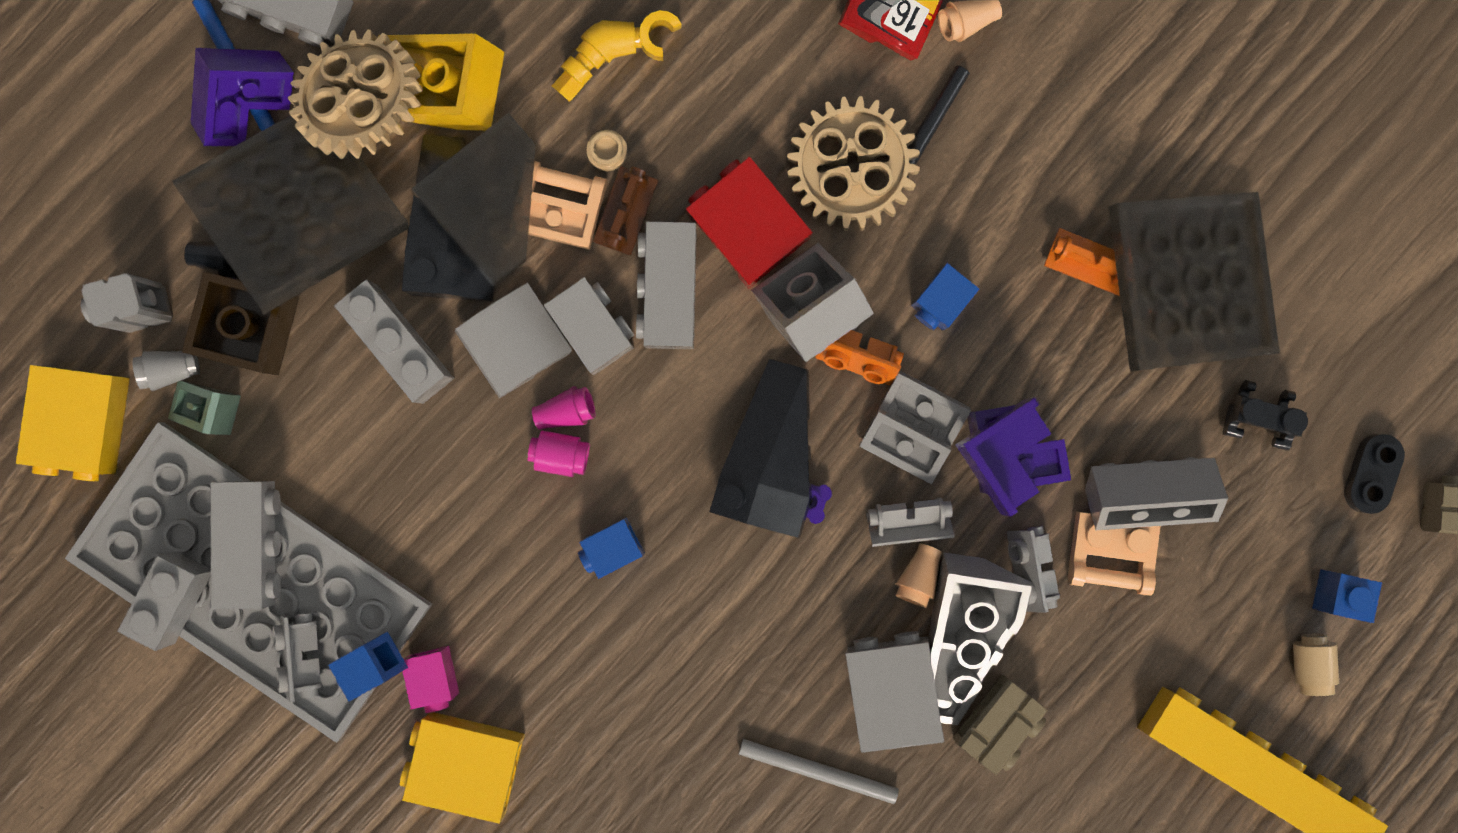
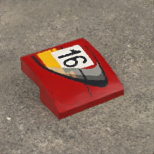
[838,0,943,61]

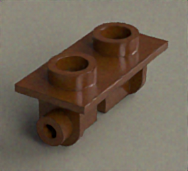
[593,166,659,256]

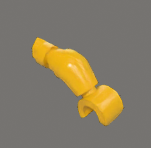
[552,10,682,102]

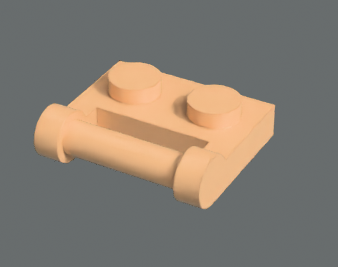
[509,159,607,250]
[1068,512,1161,596]

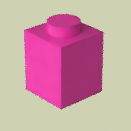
[402,646,459,713]

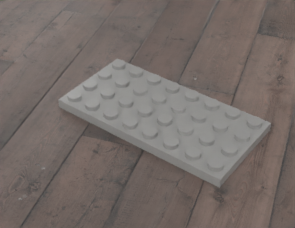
[65,422,432,743]

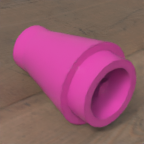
[532,386,596,430]

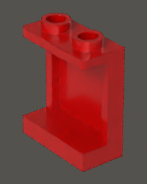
[686,156,813,290]

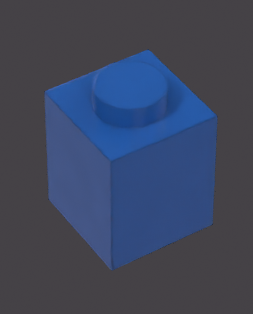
[911,263,979,331]
[578,517,645,579]
[1312,569,1382,623]
[328,631,408,702]

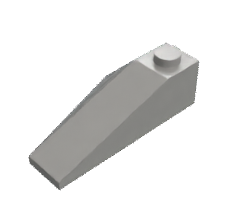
[928,552,1032,725]

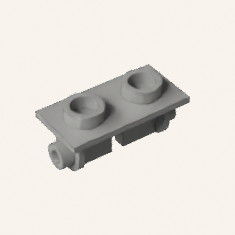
[866,497,954,547]
[1007,526,1060,613]
[273,612,322,703]

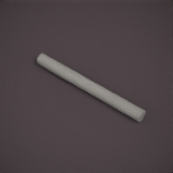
[738,739,899,804]

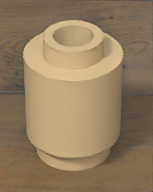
[1293,634,1339,696]

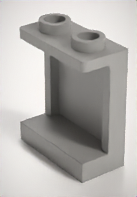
[846,631,944,753]

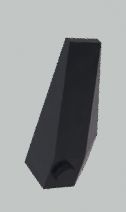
[402,135,496,302]
[709,359,812,538]

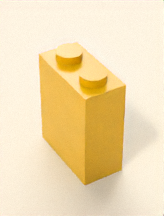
[16,365,130,481]
[400,712,525,824]

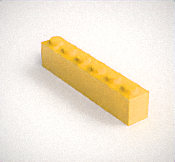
[1137,686,1388,833]

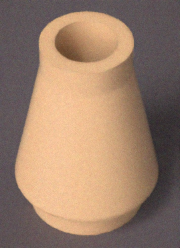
[938,0,1002,42]
[895,544,942,608]

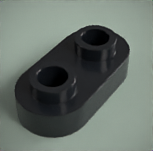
[1344,434,1405,514]

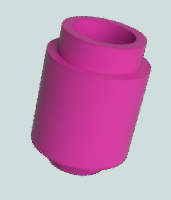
[528,430,590,477]

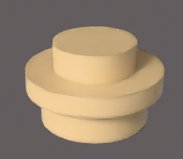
[587,130,627,171]

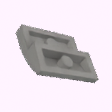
[455,283,572,399]
[859,371,971,484]

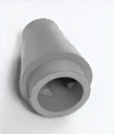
[132,351,200,391]

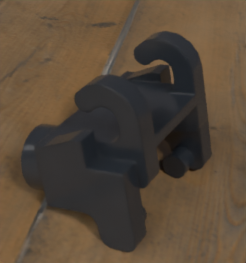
[1222,380,1308,451]

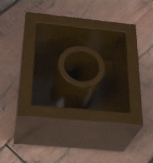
[182,271,299,376]

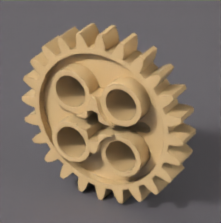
[288,29,423,159]
[787,96,920,231]

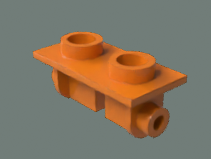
[1044,228,1136,296]
[815,330,904,386]

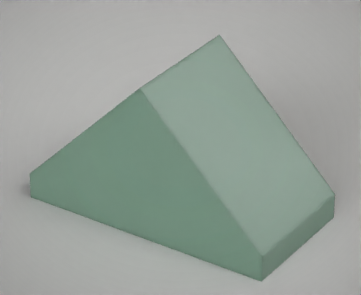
[168,381,241,435]

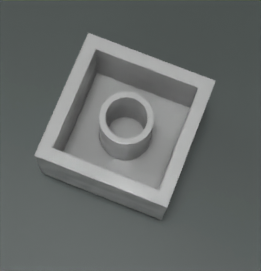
[751,243,874,362]

